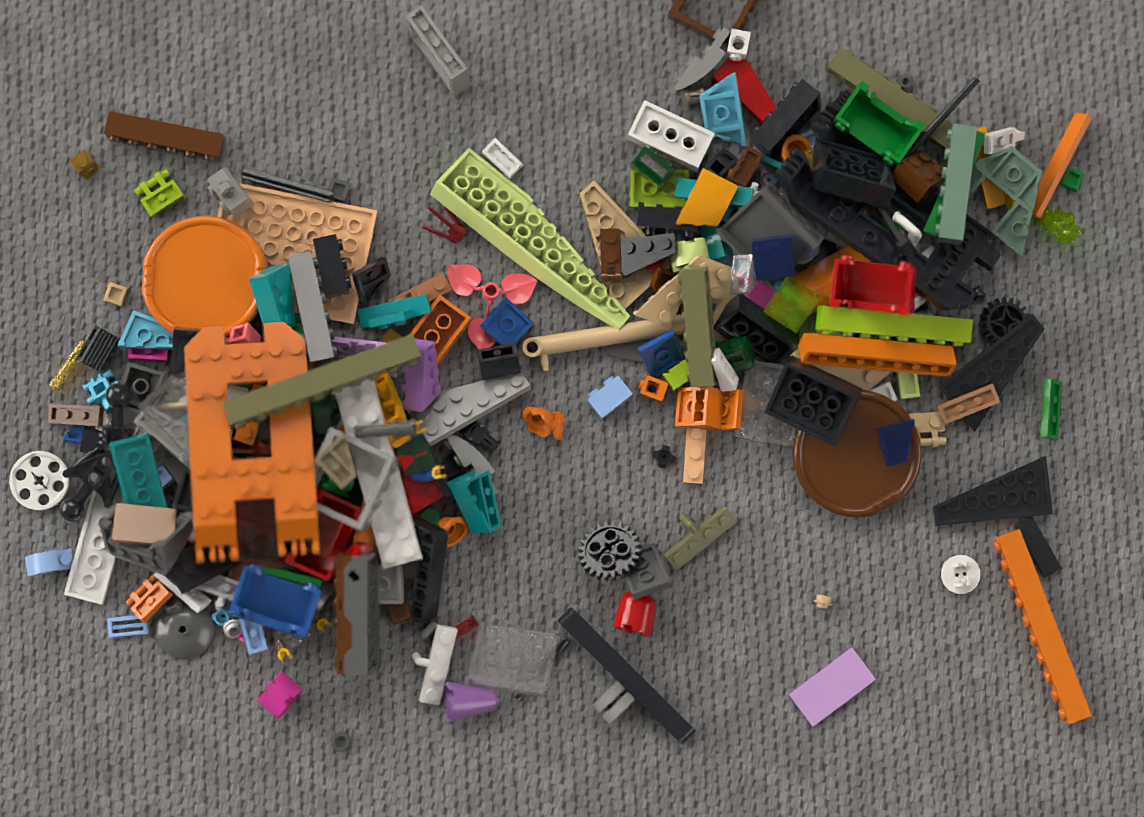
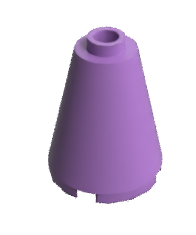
[444,682,499,722]

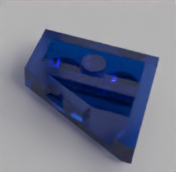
[876,419,915,467]

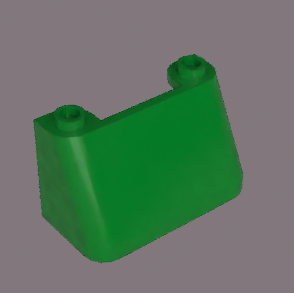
[834,80,926,166]

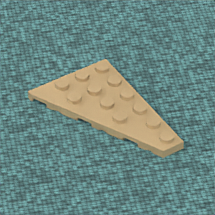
[580,181,672,309]

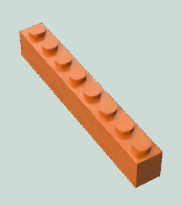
[798,333,957,377]

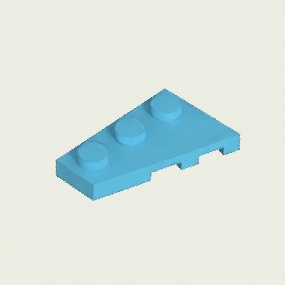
[118,310,173,350]

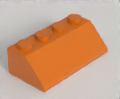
[788,245,870,315]

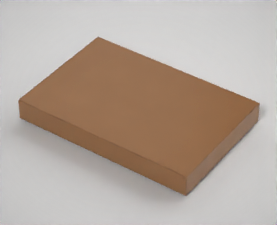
[112,503,177,546]

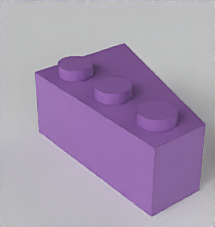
[402,339,441,412]

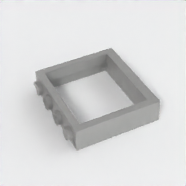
[406,6,470,97]
[314,427,399,531]

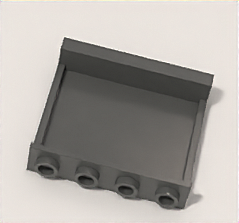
[717,182,824,288]

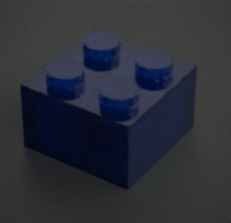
[751,234,797,281]

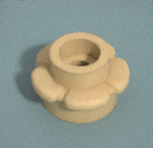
[814,594,833,609]

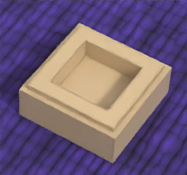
[103,282,129,307]

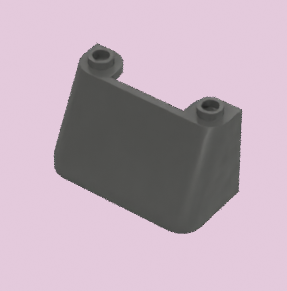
[100,502,194,575]

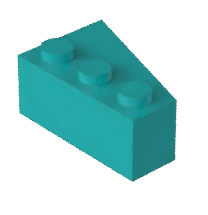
[249,263,295,328]
[447,470,502,533]

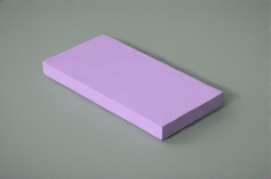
[788,647,876,727]

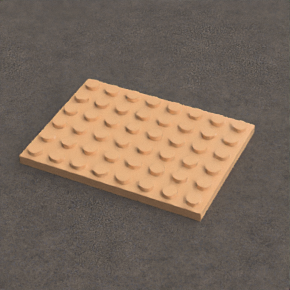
[217,183,378,325]

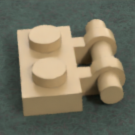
[908,412,947,448]

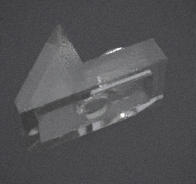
[729,254,759,294]

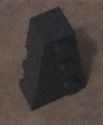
[636,202,701,238]

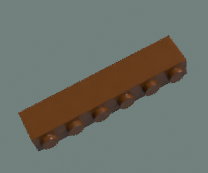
[104,111,225,162]

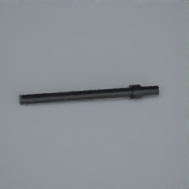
[896,76,980,166]

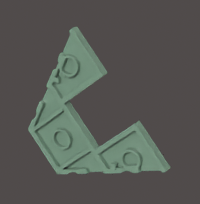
[939,146,1043,256]

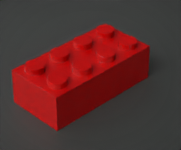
[392,439,446,515]

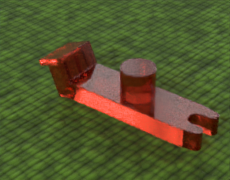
[454,615,479,640]

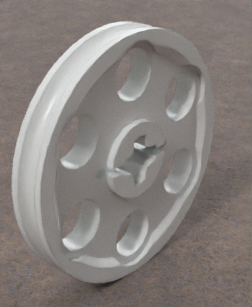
[10,451,70,510]

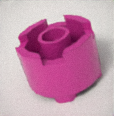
[256,672,303,719]

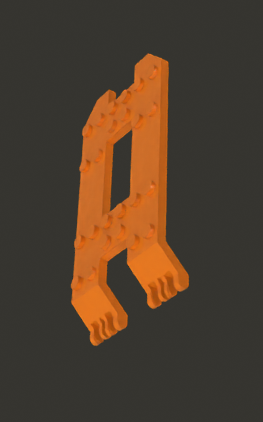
[184,322,320,563]

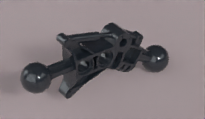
[60,383,136,522]

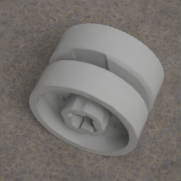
[592,681,635,724]

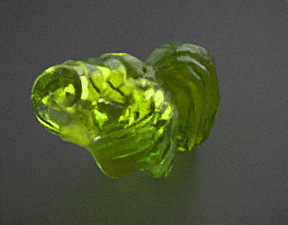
[1037,208,1083,244]

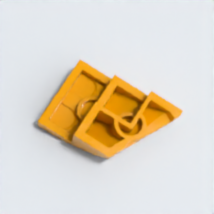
[675,168,738,227]

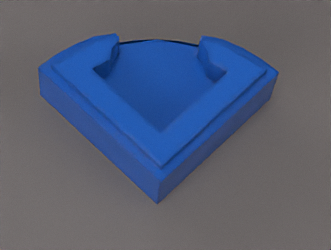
[63,425,87,444]

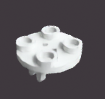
[941,555,980,594]

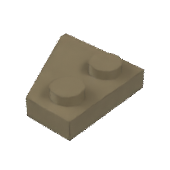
[314,433,357,489]

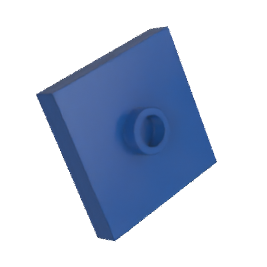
[479,297,534,345]
[638,329,685,377]

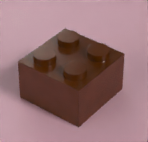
[892,150,945,203]

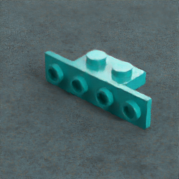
[357,294,432,330]

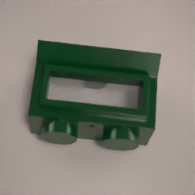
[630,146,675,191]
[715,336,755,371]

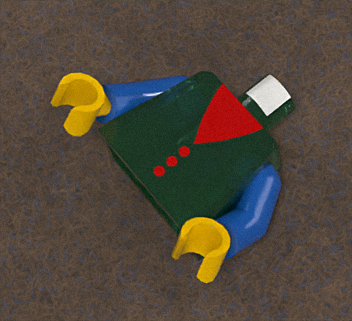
[395,420,446,482]

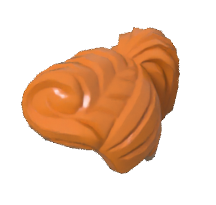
[522,406,565,441]

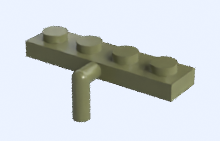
[663,506,737,571]

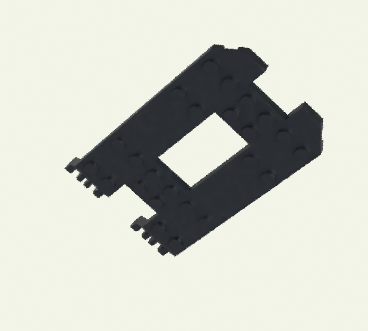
[774,102,1001,310]

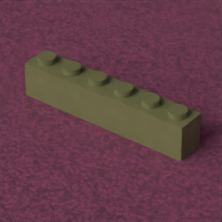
[678,266,718,387]

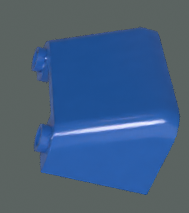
[229,564,322,639]

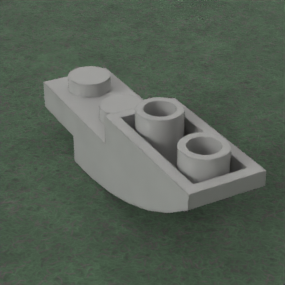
[674,26,731,90]
[443,434,499,496]

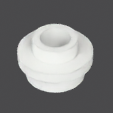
[223,619,242,638]

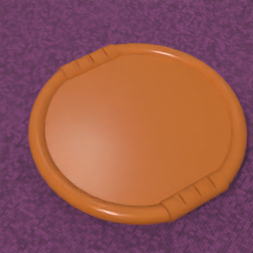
[142,216,267,338]

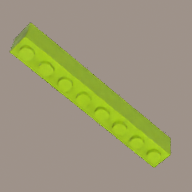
[815,306,973,346]

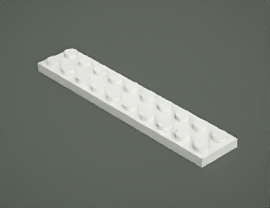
[336,380,423,569]
[64,406,150,605]

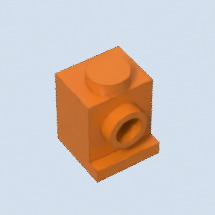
[638,375,669,403]

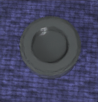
[162,594,183,614]

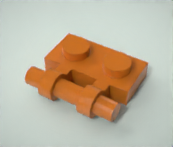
[126,574,173,623]

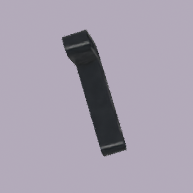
[411,515,448,623]

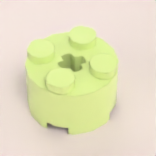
[670,238,709,273]

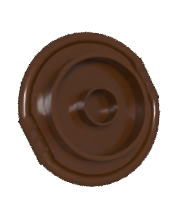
[793,390,922,518]

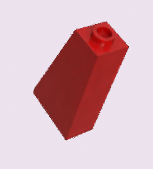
[711,48,777,125]

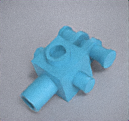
[82,368,119,414]

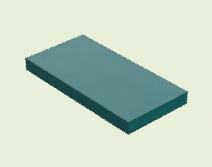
[109,433,168,508]

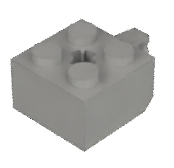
[207,167,254,218]

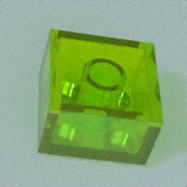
[763,275,820,333]

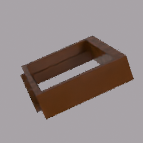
[668,0,758,49]

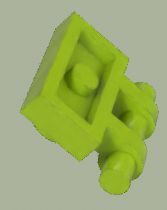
[134,169,185,217]

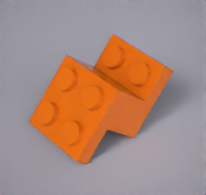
[675,386,744,431]

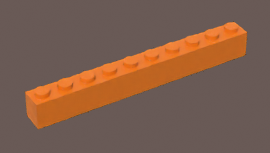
[993,529,1092,724]

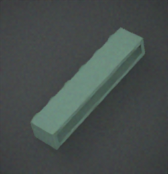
[934,123,977,245]

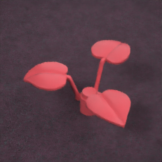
[448,264,537,349]

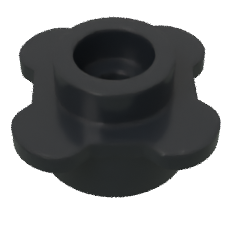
[652,445,675,468]

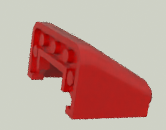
[829,255,915,316]
[284,488,362,581]

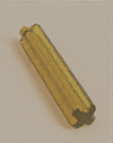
[48,340,85,391]

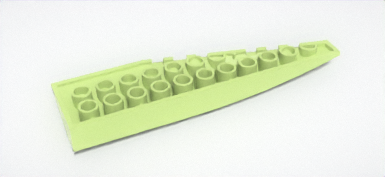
[430,148,630,330]

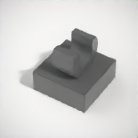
[419,620,437,646]

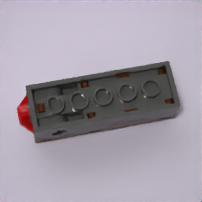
[334,542,379,676]

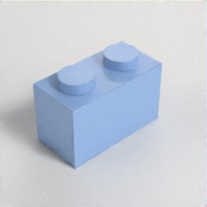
[587,376,633,420]

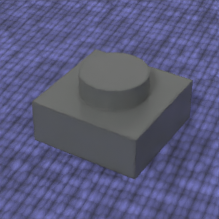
[328,177,351,203]

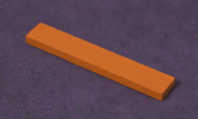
[1032,113,1092,219]

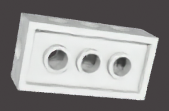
[627,100,715,172]

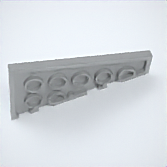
[401,373,531,446]

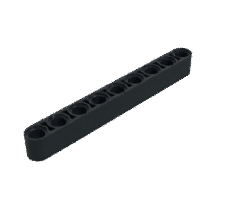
[557,607,696,745]

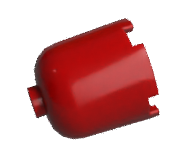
[612,591,657,637]

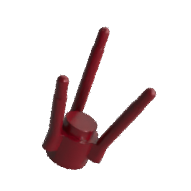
[423,206,468,243]

